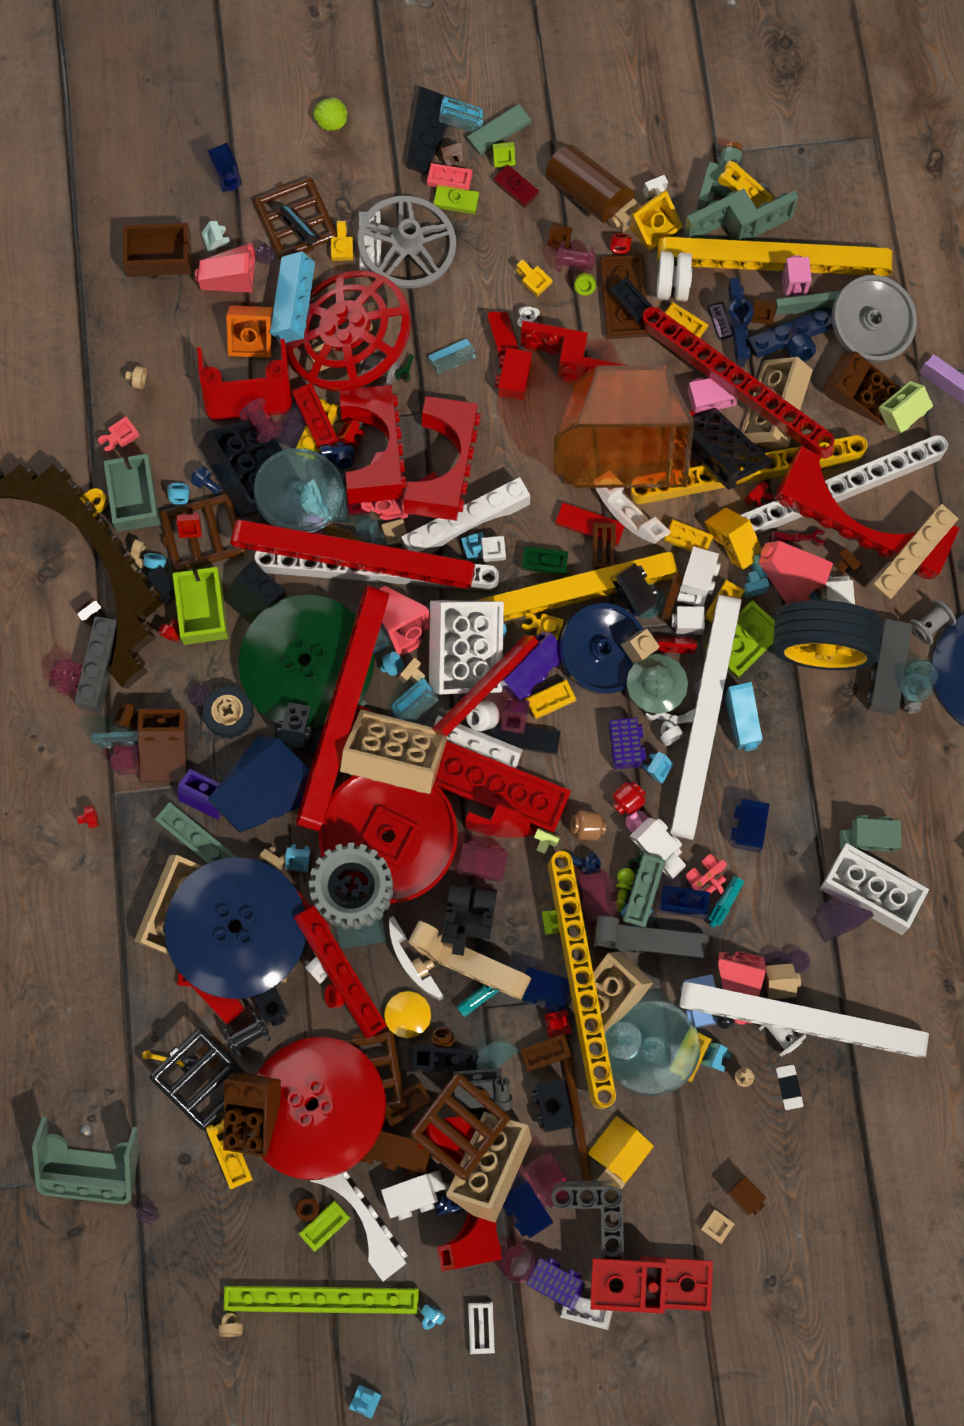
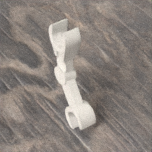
[645,709,695,726]

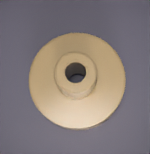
[125,366,147,389]
[411,957,435,980]

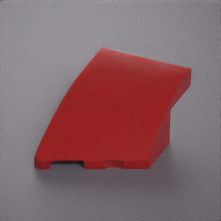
[465,804,538,838]

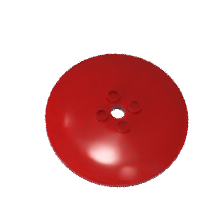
[318,775,458,904]
[256,1037,386,1180]

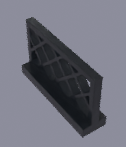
[673,408,772,490]

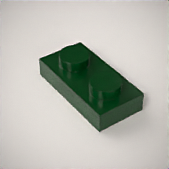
[521,546,569,575]

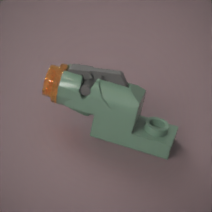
[697,141,744,210]

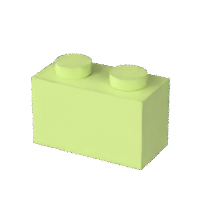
[878,381,933,433]

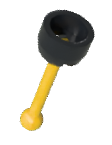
[142,1050,199,1073]

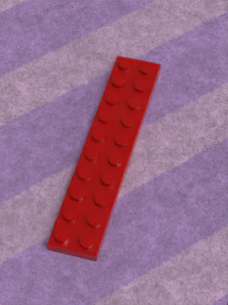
[347,706,571,834]

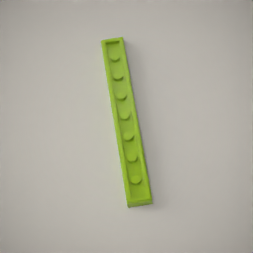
[223,1286,419,1314]

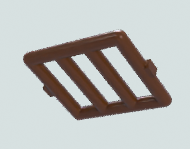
[254,177,337,259]
[159,493,247,572]
[342,1031,406,1112]
[411,1073,510,1180]

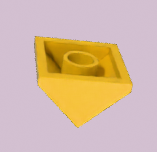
[629,190,683,251]
[588,1116,654,1183]

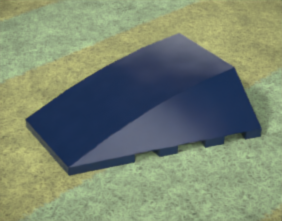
[208,735,311,833]

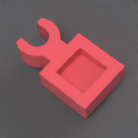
[98,417,140,454]

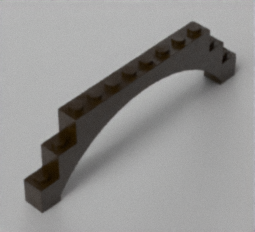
[0,463,164,689]

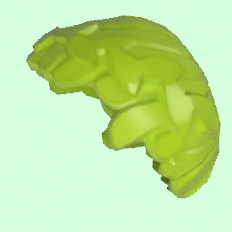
[313,98,348,131]

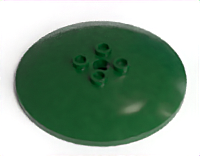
[238,595,375,729]

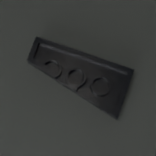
[407,86,459,175]

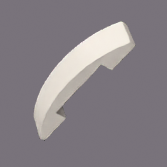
[593,472,671,543]
[389,916,443,1001]

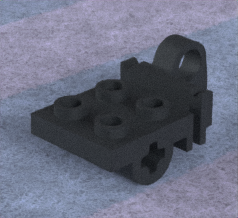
[441,883,497,956]

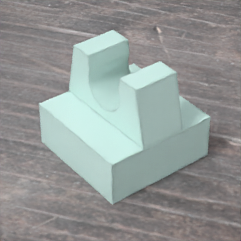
[202,221,230,252]

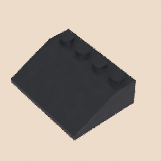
[199,415,304,518]

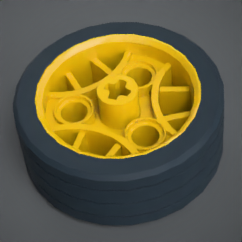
[772,600,882,670]

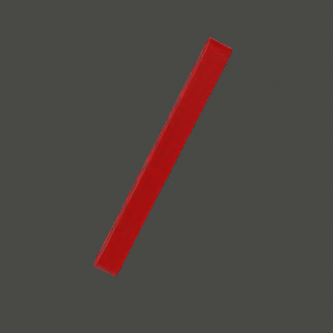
[643,307,835,459]
[230,520,476,588]
[296,586,389,832]

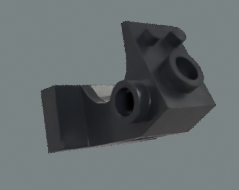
[274,702,322,753]

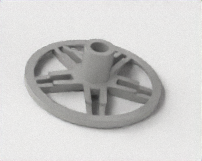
[357,196,456,288]

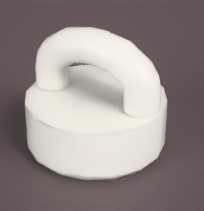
[660,721,683,746]

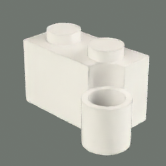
[629,817,686,879]
[381,1170,446,1221]

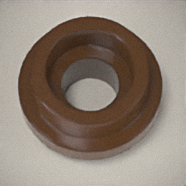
[431,1027,455,1048]
[295,1196,320,1221]

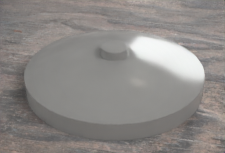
[832,275,917,363]

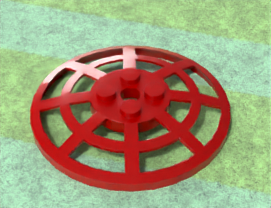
[287,271,411,391]

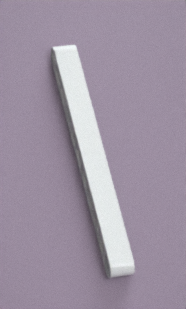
[741,435,948,536]
[255,551,499,591]
[670,595,741,840]
[679,982,929,1058]

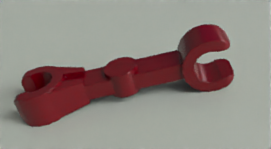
[769,529,826,546]

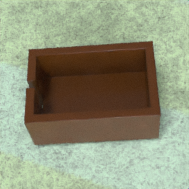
[123,223,192,277]

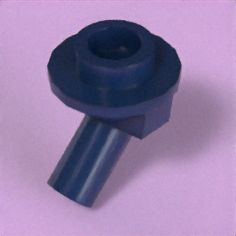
[191,467,222,495]
[570,853,601,876]
[434,1193,466,1216]

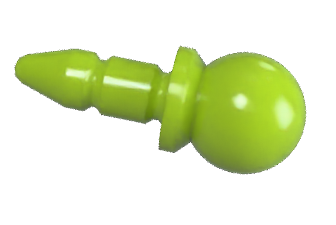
[616,868,636,913]

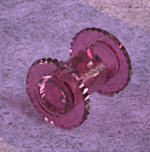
[556,241,596,274]
[239,398,283,443]

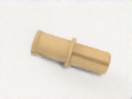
[734,1068,754,1087]

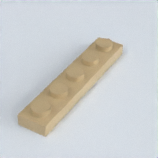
[871,504,959,601]

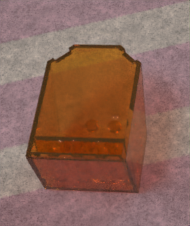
[553,365,694,488]

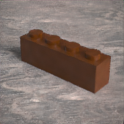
[361,1131,431,1177]

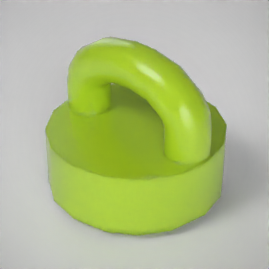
[574,273,596,296]

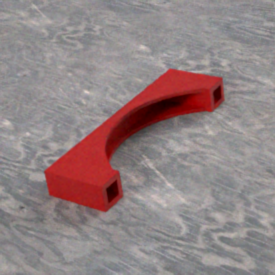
[774,446,960,580]

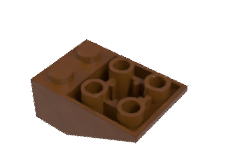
[822,351,901,426]
[138,709,188,782]
[223,1073,281,1157]

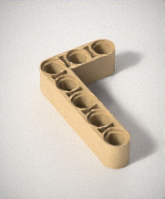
[408,921,531,1000]

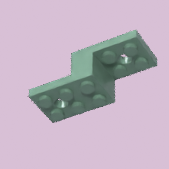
[683,189,799,241]

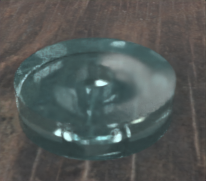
[605,1022,643,1062]

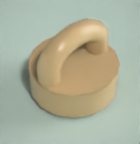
[219,1313,243,1337]

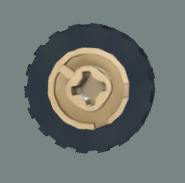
[202,686,254,739]

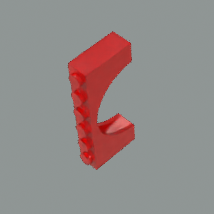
[339,385,406,504]
[404,396,481,521]
[415,1114,502,1272]

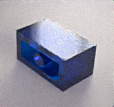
[207,143,242,193]
[730,799,770,853]
[658,885,710,919]
[522,966,570,1012]
[503,1181,554,1239]

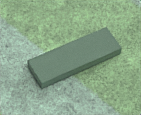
[467,104,531,156]
[775,291,840,315]
[623,853,666,927]

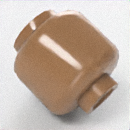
[571,810,606,841]

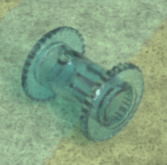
[901,659,938,702]

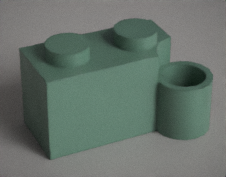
[839,815,901,852]

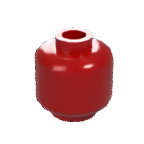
[612,781,646,815]

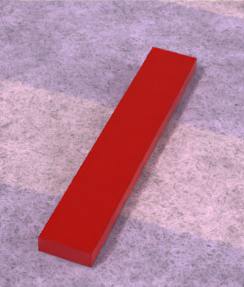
[432,635,539,736]
[293,905,387,1039]

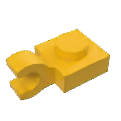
[331,221,353,261]
[515,260,553,297]

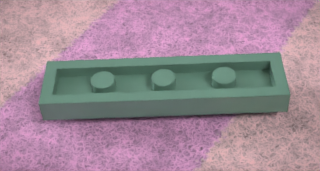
[154,802,237,863]

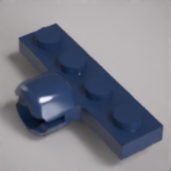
[726,278,754,367]
[747,307,833,362]

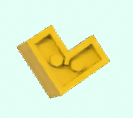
[705,508,762,570]

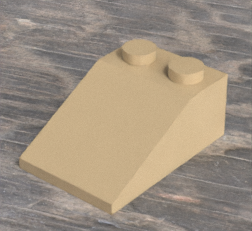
[568,952,653,1035]

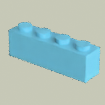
[270,252,315,343]

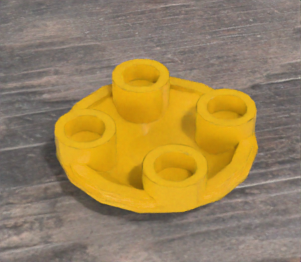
[384,991,431,1038]

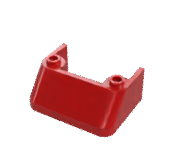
[197,339,293,421]

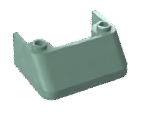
[32,1117,139,1204]

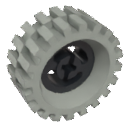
[309,843,393,930]

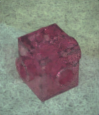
[48,659,83,695]

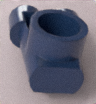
[319,442,354,469]

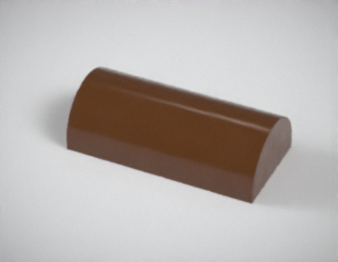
[546,145,635,223]

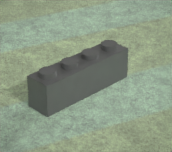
[74,616,117,713]
[865,619,912,716]

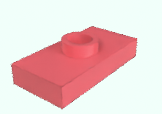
[427,163,473,190]

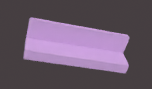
[919,354,964,405]

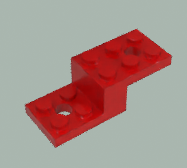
[520,321,627,391]
[590,1256,713,1314]

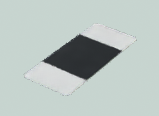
[776,1065,803,1110]

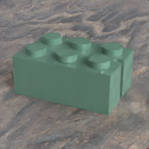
[104,454,161,532]

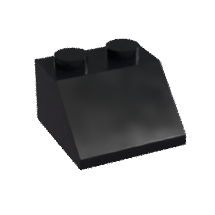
[224,561,287,624]
[609,563,659,616]

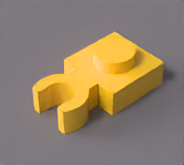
[522,613,564,640]

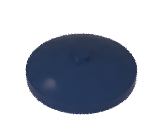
[559,603,643,694]

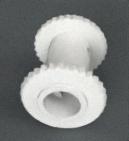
[759,1025,806,1057]

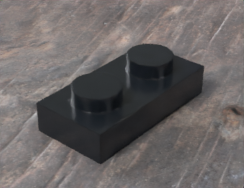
[609,277,653,324]

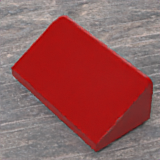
[487,312,519,357]
[652,635,697,654]

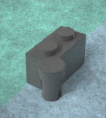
[453,1068,513,1111]

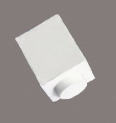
[671,606,705,635]

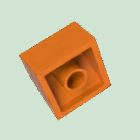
[226,306,273,358]

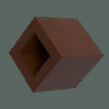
[726,1176,766,1215]

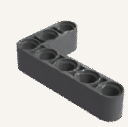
[593,916,709,960]
[551,1180,624,1290]

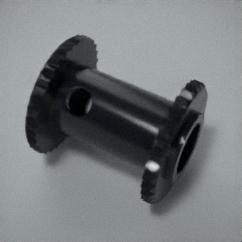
[224,1011,271,1058]

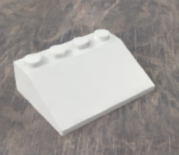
[429,600,504,694]

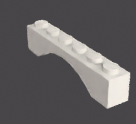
[401,477,530,554]
[310,1171,408,1281]

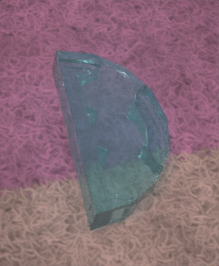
[477,1042,518,1070]

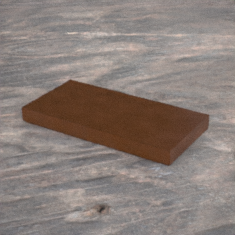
[599,254,650,339]

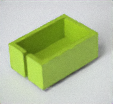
[173,567,229,645]

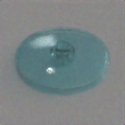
[254,448,344,533]
[606,1001,700,1096]

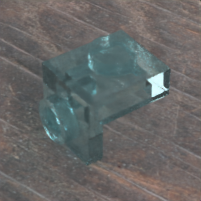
[355,519,386,545]

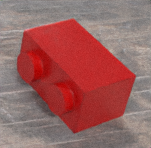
[495,348,532,401]

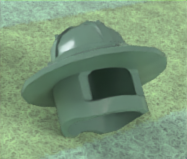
[626,654,688,714]

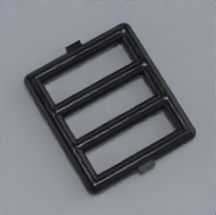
[149,1028,247,1130]

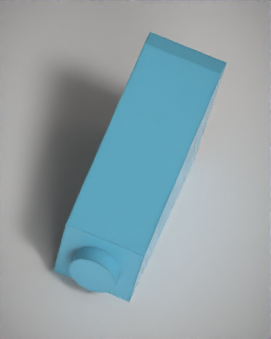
[724,682,763,751]

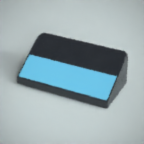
[280,205,320,247]

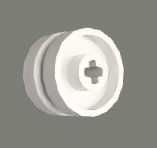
[656,251,692,302]

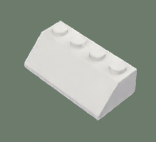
[820,843,929,935]

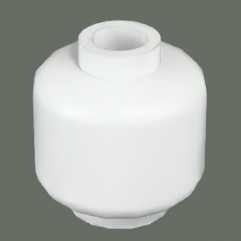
[466,700,500,731]

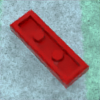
[291,383,338,450]
[555,503,625,546]

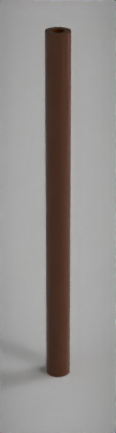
[563,1038,592,1181]

